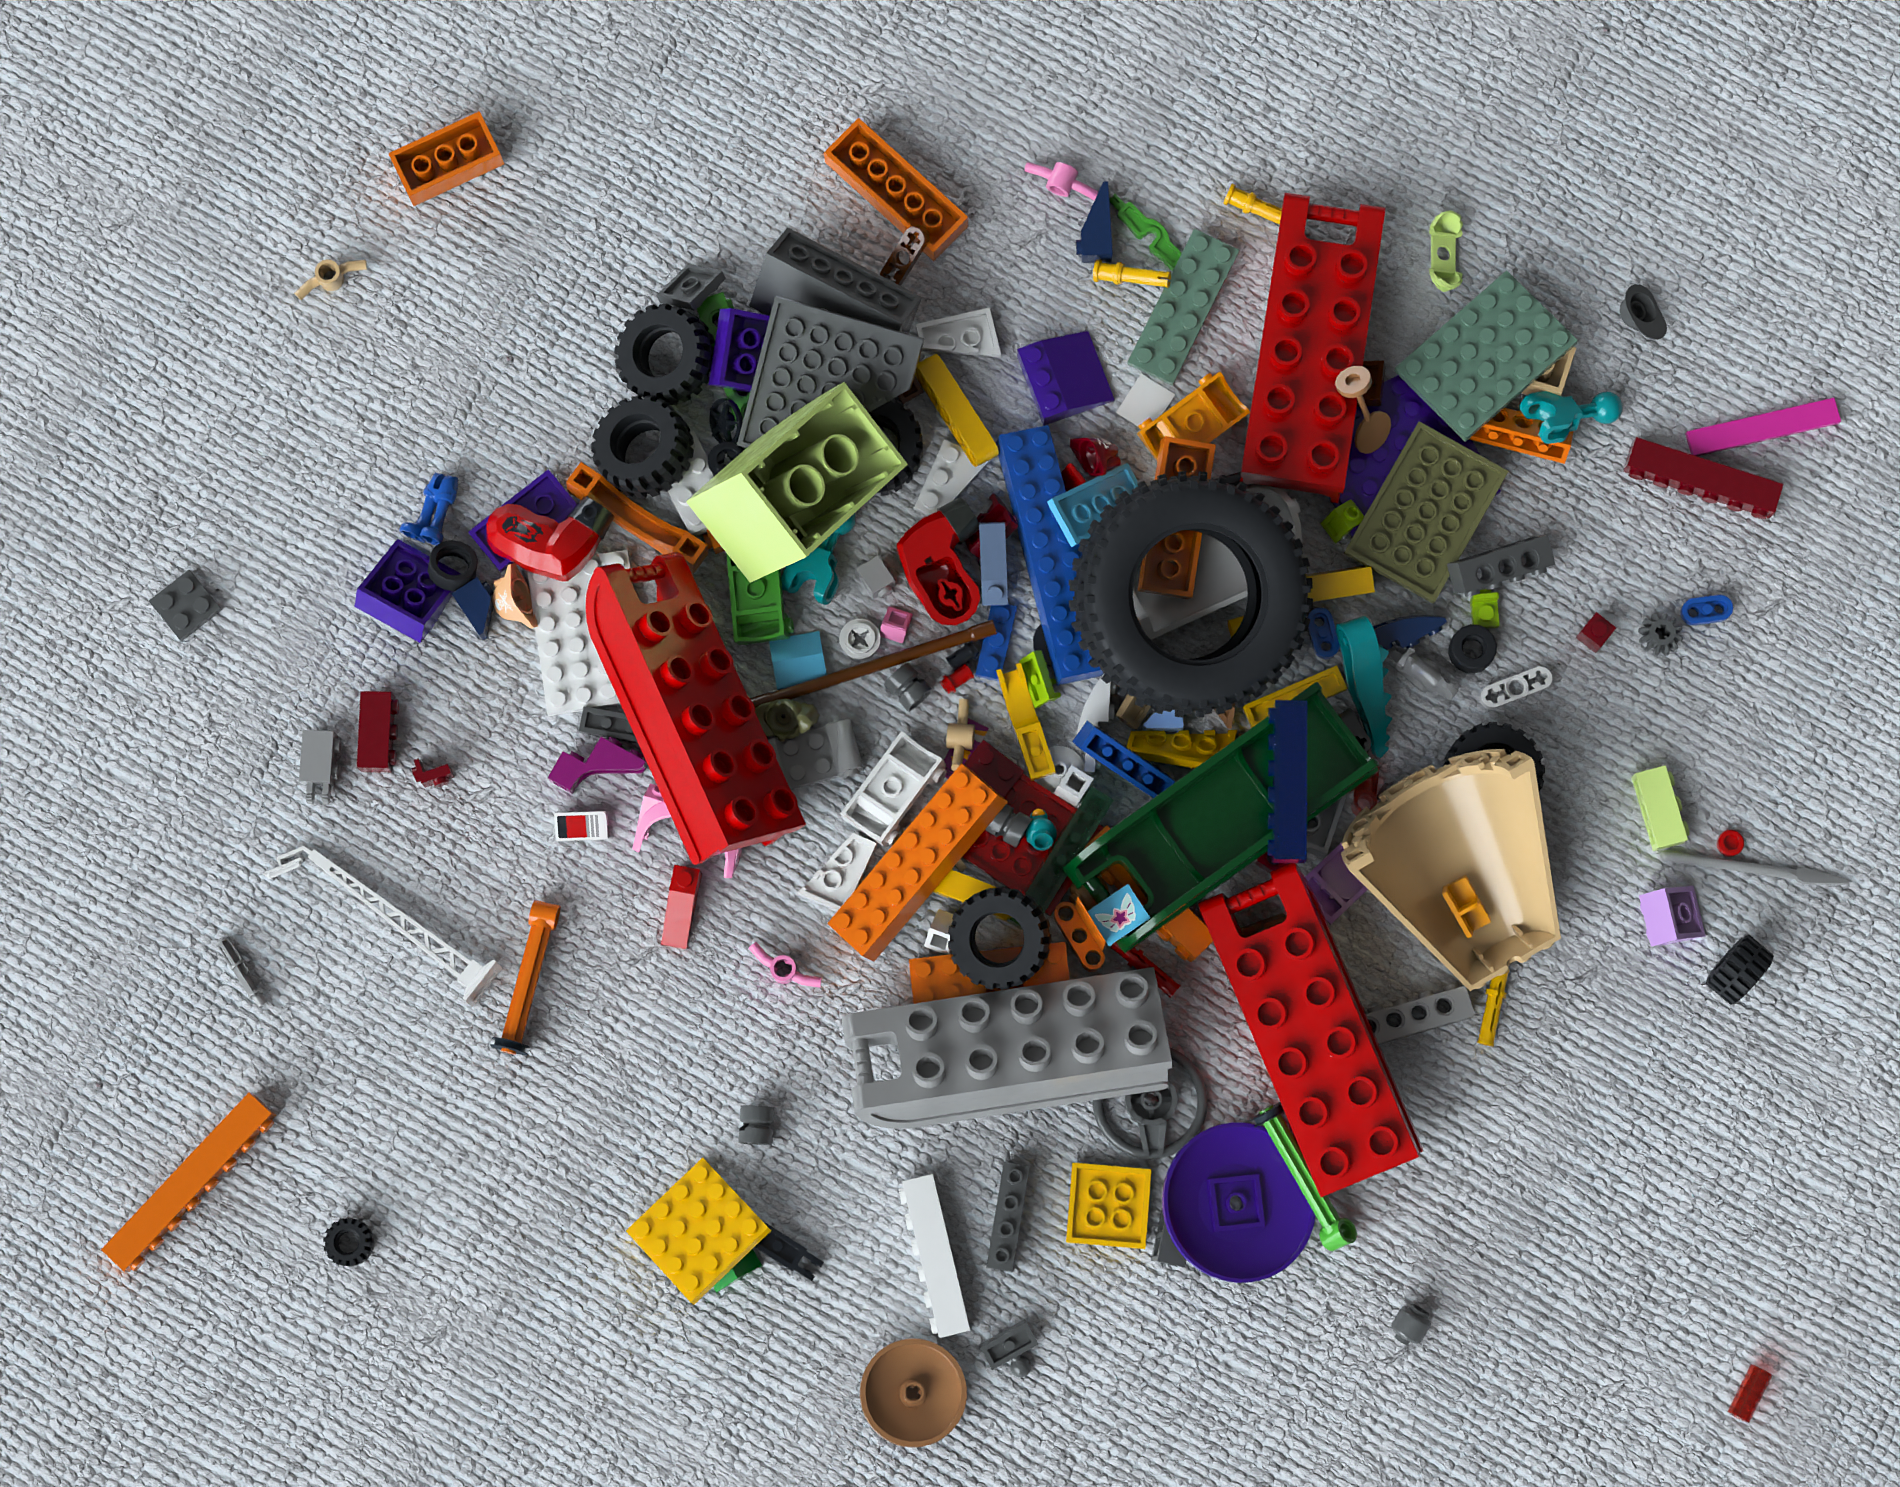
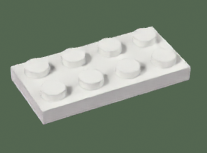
[648,431,714,537]

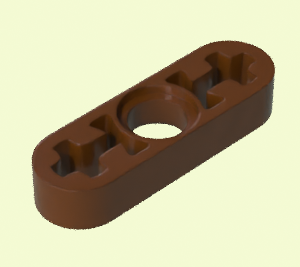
[879,225,930,286]

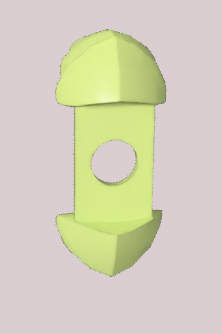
[1429,210,1463,292]

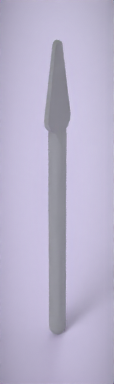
[1660,851,1850,885]

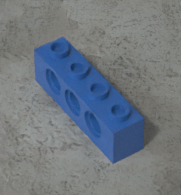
[1072,720,1175,798]

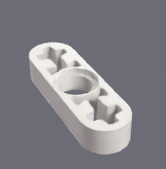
[1480,666,1552,710]

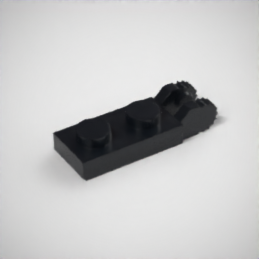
[755,1221,824,1281]

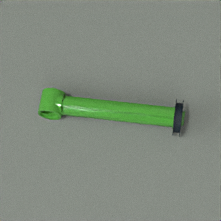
[1250,1102,1357,1251]

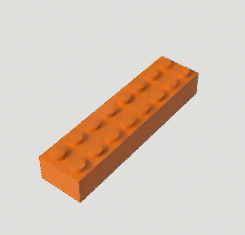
[827,763,1008,961]

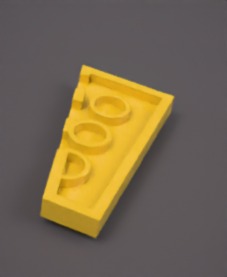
[1126,730,1237,768]

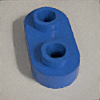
[1680,595,1733,626]
[1307,608,1340,659]

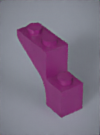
[548,737,648,794]

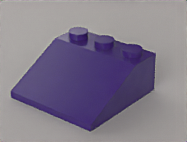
[708,308,770,392]
[1017,331,1115,426]
[354,539,461,643]

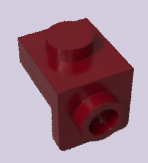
[412,758,455,788]

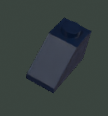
[452,577,494,641]

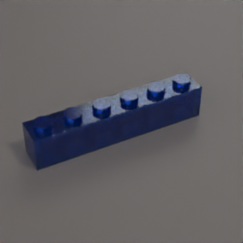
[1267,700,1307,863]

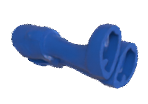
[399,472,459,546]

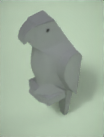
[1388,647,1458,701]

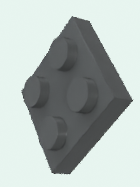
[656,264,726,311]
[149,569,222,642]

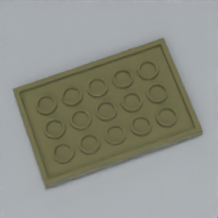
[1344,422,1509,604]

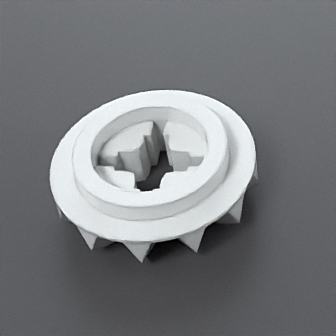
[839,619,880,659]

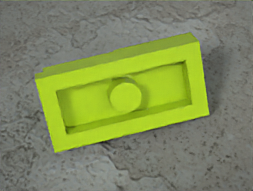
[1019,650,1061,708]

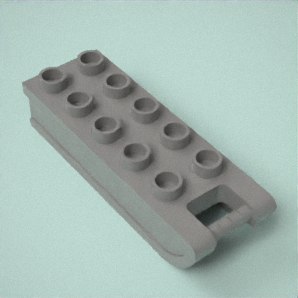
[842,967,1172,1129]

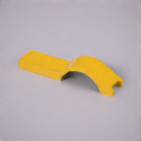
[996,663,1056,781]

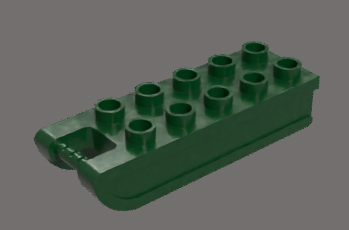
[1062,682,1379,954]

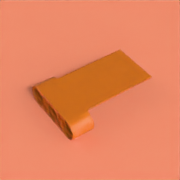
[1054,897,1106,972]

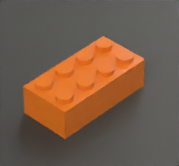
[388,111,504,206]

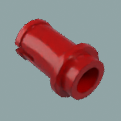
[940,664,974,694]

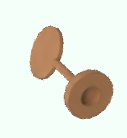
[1335,366,1391,454]

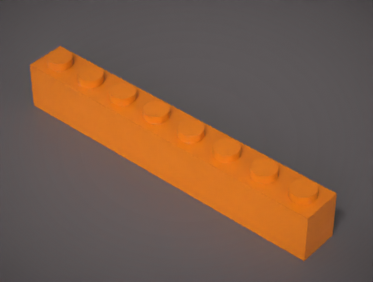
[101,1092,276,1272]

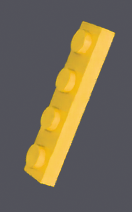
[1242,665,1348,728]

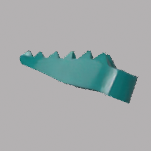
[1336,616,1392,758]

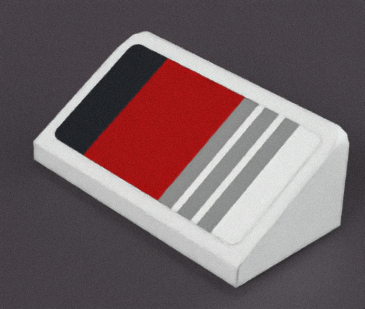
[554,811,608,841]

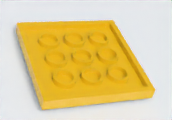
[626,1157,771,1305]

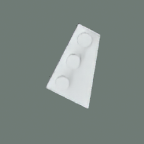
[916,307,1001,358]
[797,833,877,911]

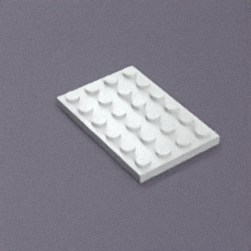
[527,550,634,716]

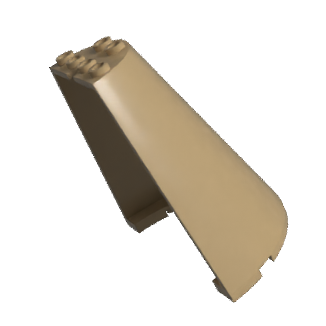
[1341,749,1561,991]

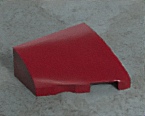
[965,493,1018,559]

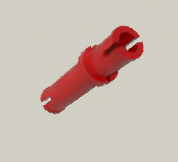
[1110,942,1181,998]

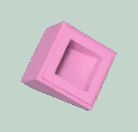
[880,606,913,643]

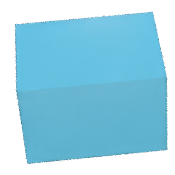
[769,631,827,690]

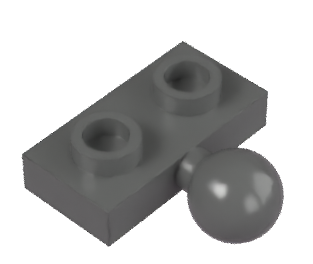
[979,1319,1038,1378]

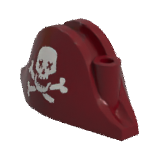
[1070,437,1121,476]

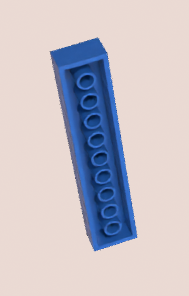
[996,425,1104,686]

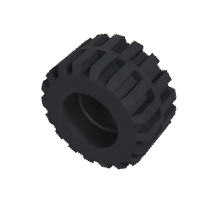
[1706,935,1774,1005]

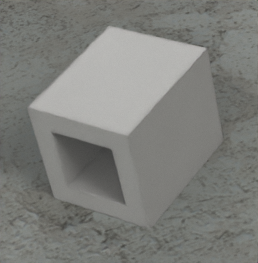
[857,555,895,599]

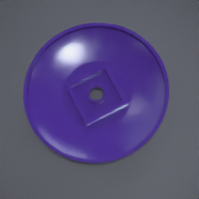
[1162,1122,1316,1283]

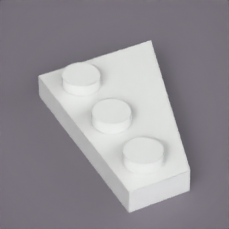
[914,440,991,516]

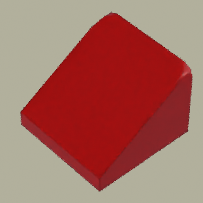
[1061,463,1086,492]

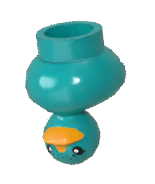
[1025,809,1057,851]

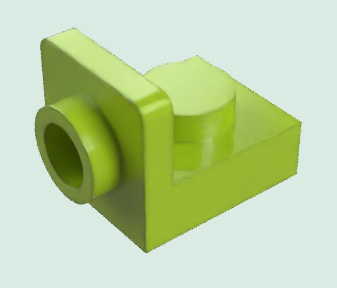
[1320,500,1365,544]
[1470,589,1500,629]

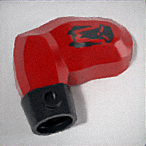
[486,496,615,582]

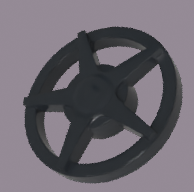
[709,398,743,444]

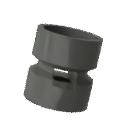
[884,663,933,712]
[985,804,1033,848]
[738,1105,775,1145]

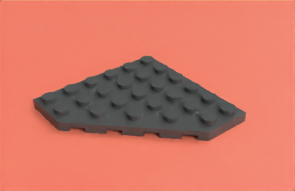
[737,296,924,448]

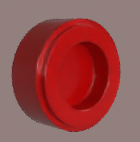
[1717,830,1744,857]

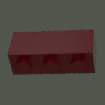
[357,691,399,772]

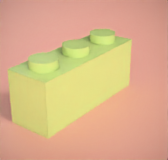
[1631,765,1689,852]

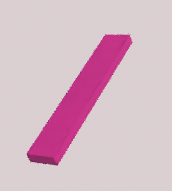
[1685,398,1841,456]

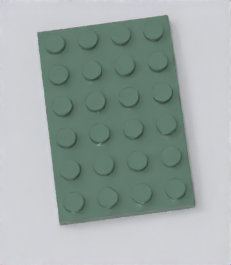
[1394,270,1578,442]

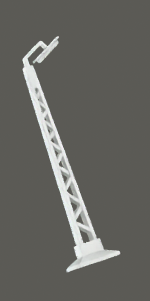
[263,846,503,1007]

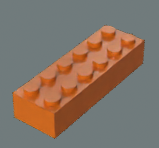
[824,118,968,261]
[1137,436,1216,599]
[909,942,1070,1004]

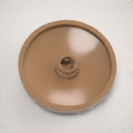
[860,1339,967,1448]

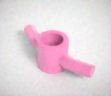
[1025,162,1098,200]
[749,942,822,988]

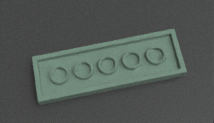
[1127,229,1240,386]

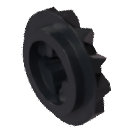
[708,442,745,476]

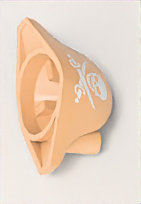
[492,563,538,628]

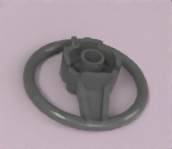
[1092,1047,1208,1159]

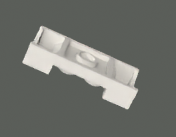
[840,731,947,847]

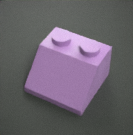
[1639,886,1706,946]

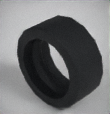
[428,540,478,591]

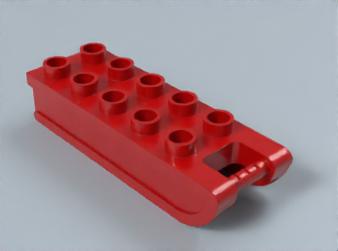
[1240,192,1386,503]
[586,552,806,865]
[1198,861,1424,1197]

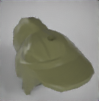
[755,699,820,742]

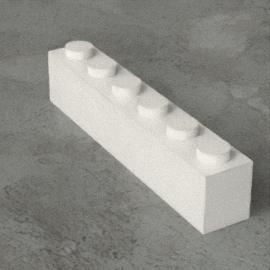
[898,1174,970,1338]

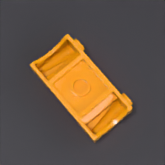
[1137,372,1250,461]

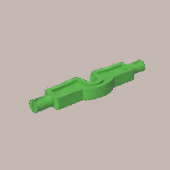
[1109,194,1182,271]

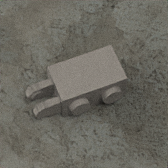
[299,730,342,805]

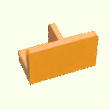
[1442,875,1491,938]

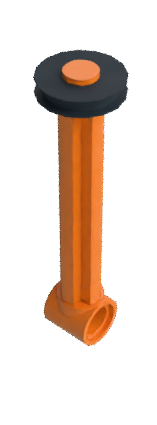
[490,900,561,1055]

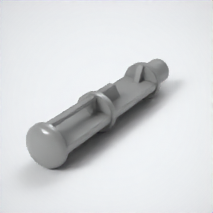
[216,936,268,1008]

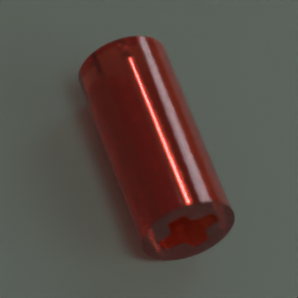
[1727,1364,1773,1424]

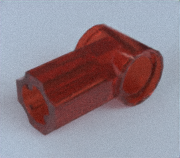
[1351,766,1380,816]

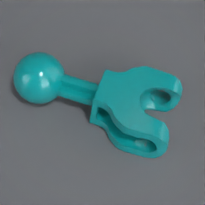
[1519,391,1623,444]
[781,506,856,605]

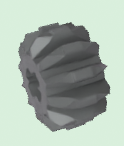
[1638,613,1683,656]

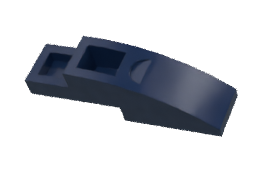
[1373,615,1447,650]

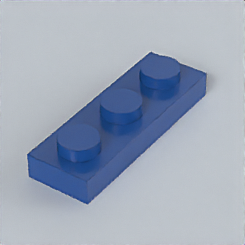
[975,604,1017,682]

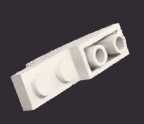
[1075,674,1116,777]

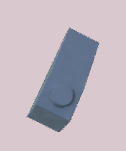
[979,522,1008,606]

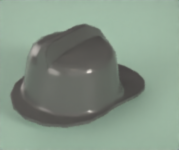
[1619,284,1667,340]

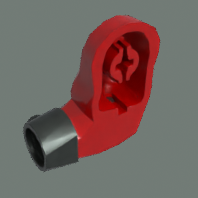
[897,498,980,625]

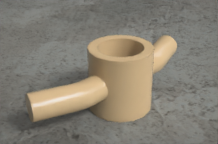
[294,259,367,300]
[946,699,975,771]

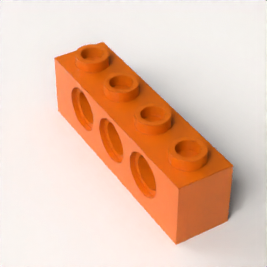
[1469,408,1574,464]

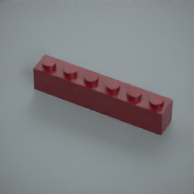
[1623,437,1784,519]

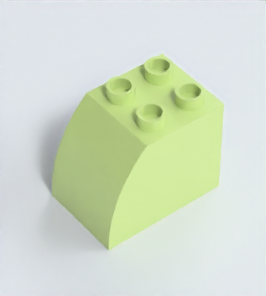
[686,382,908,582]

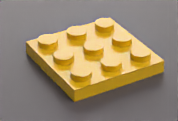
[1066,1162,1151,1249]

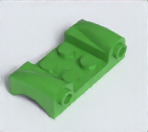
[726,553,794,646]

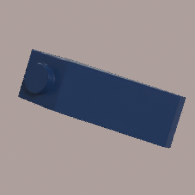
[1076,181,1113,263]

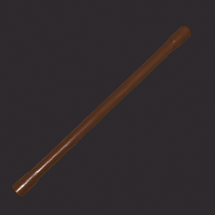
[750,620,997,708]

